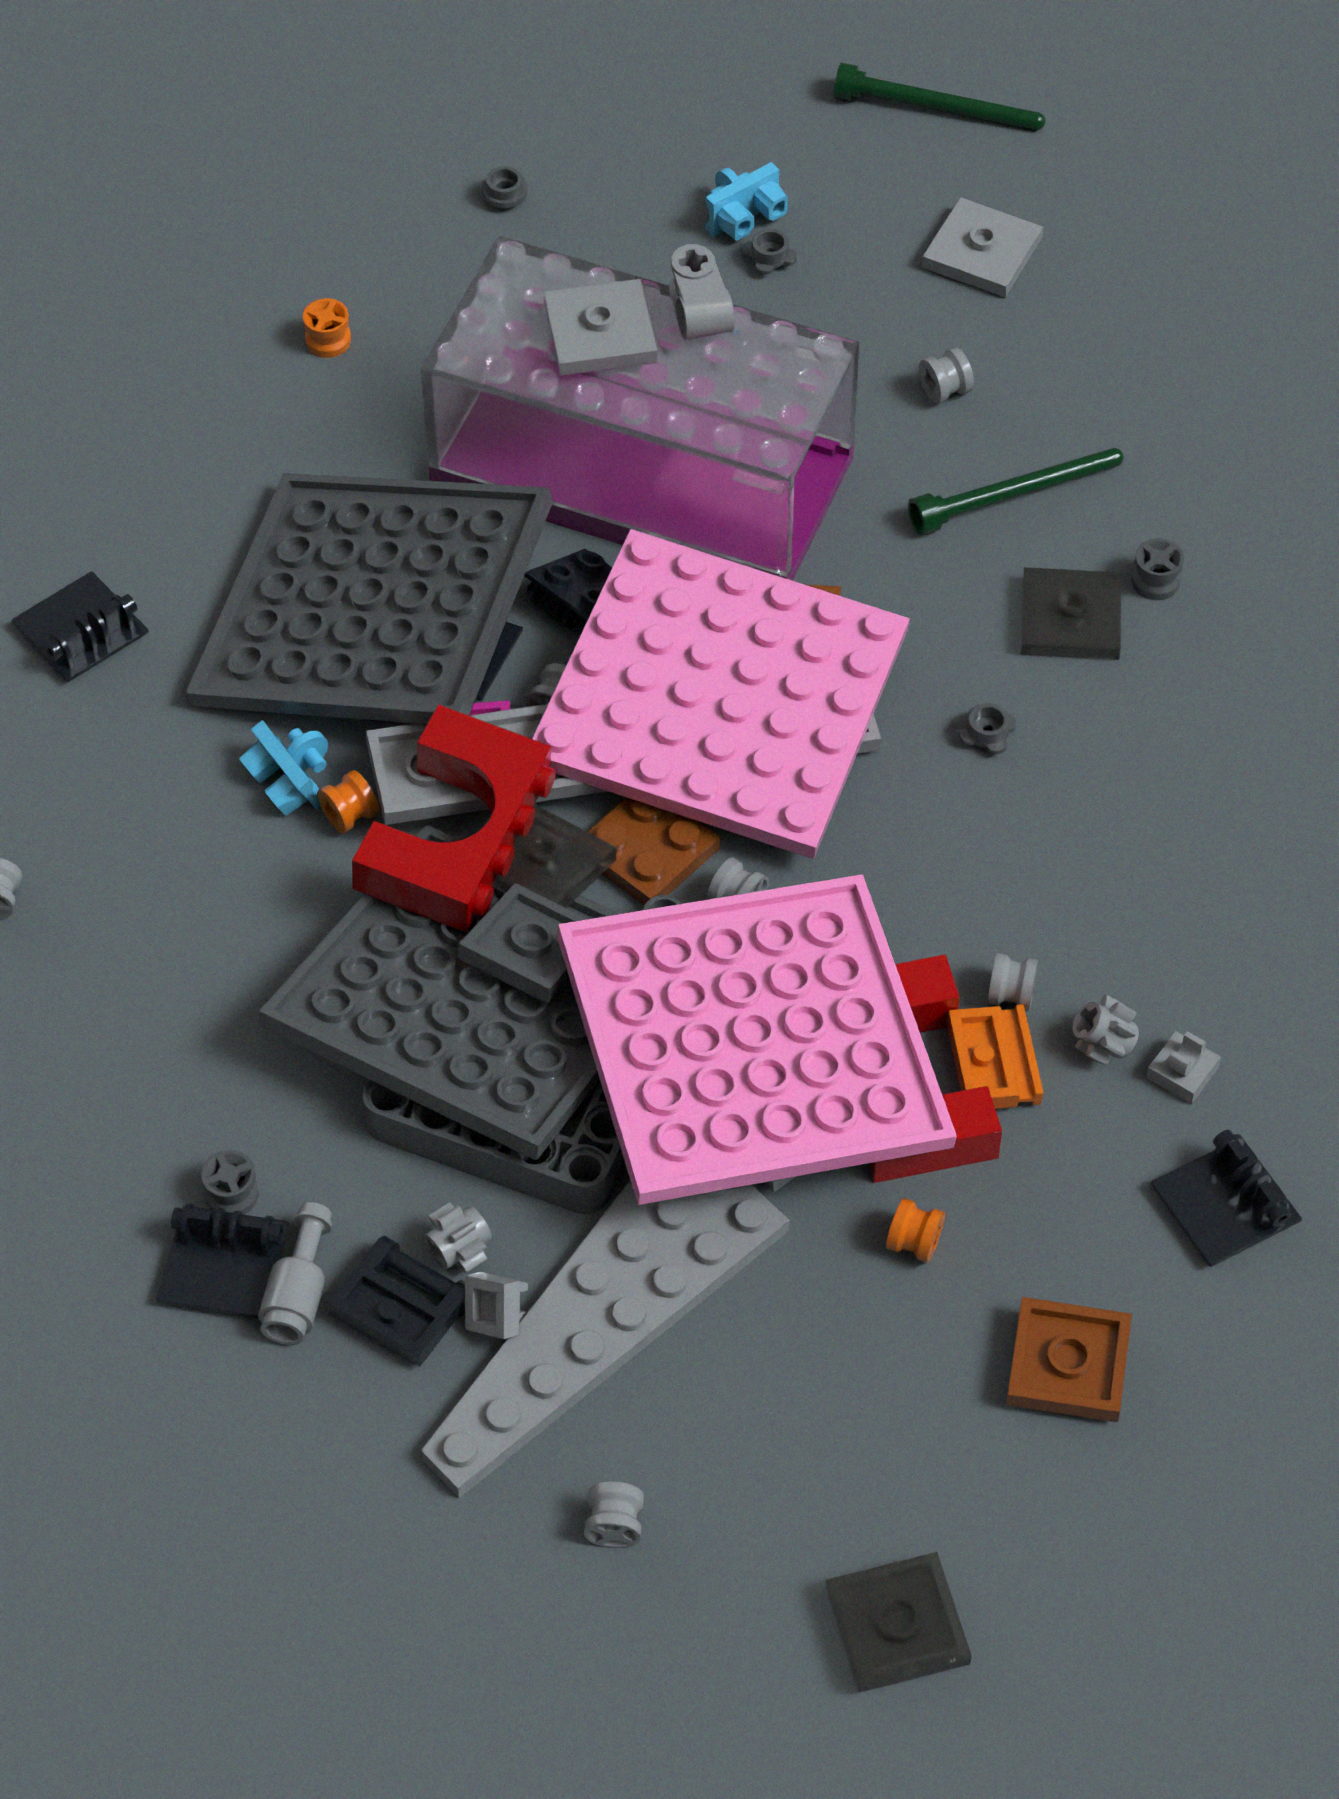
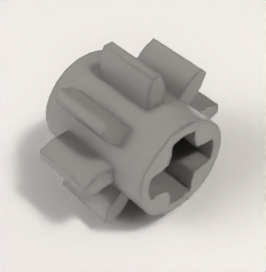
[1073,995,1139,1065]
[423,1202,492,1273]

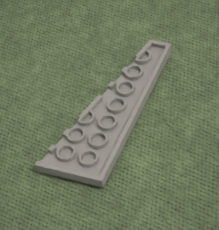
[421,1180,790,1498]

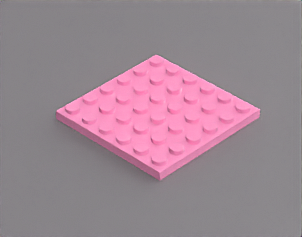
[532,529,910,859]
[557,874,957,1205]

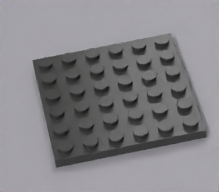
[185,473,553,724]
[259,825,619,1161]

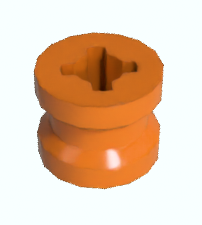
[302,298,351,358]
[317,770,379,834]
[886,1198,946,1264]

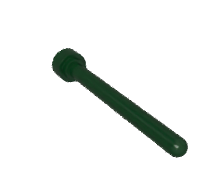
[833,62,1046,130]
[908,448,1124,535]

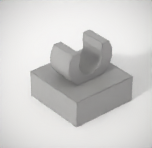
[1146,1031,1221,1105]
[465,1272,528,1339]

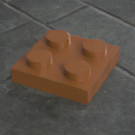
[576,798,720,905]
[1006,1297,1132,1422]

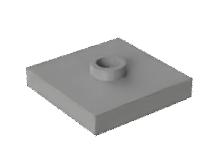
[922,197,1044,298]
[544,279,657,376]

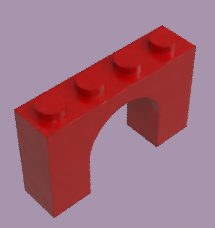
[352,704,556,933]
[862,954,1002,1183]

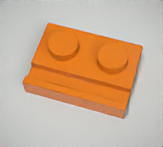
[946,1004,1044,1109]

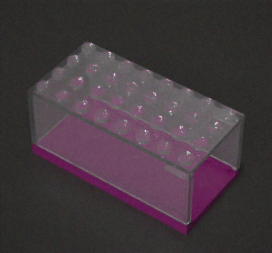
[420,236,860,581]

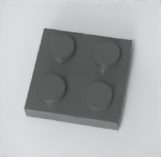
[458,883,587,1004]

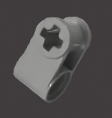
[669,244,735,340]

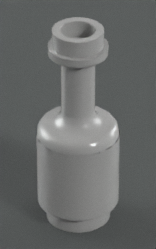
[258,1202,332,1345]

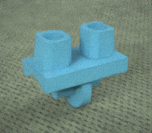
[705,162,788,241]
[239,720,329,816]

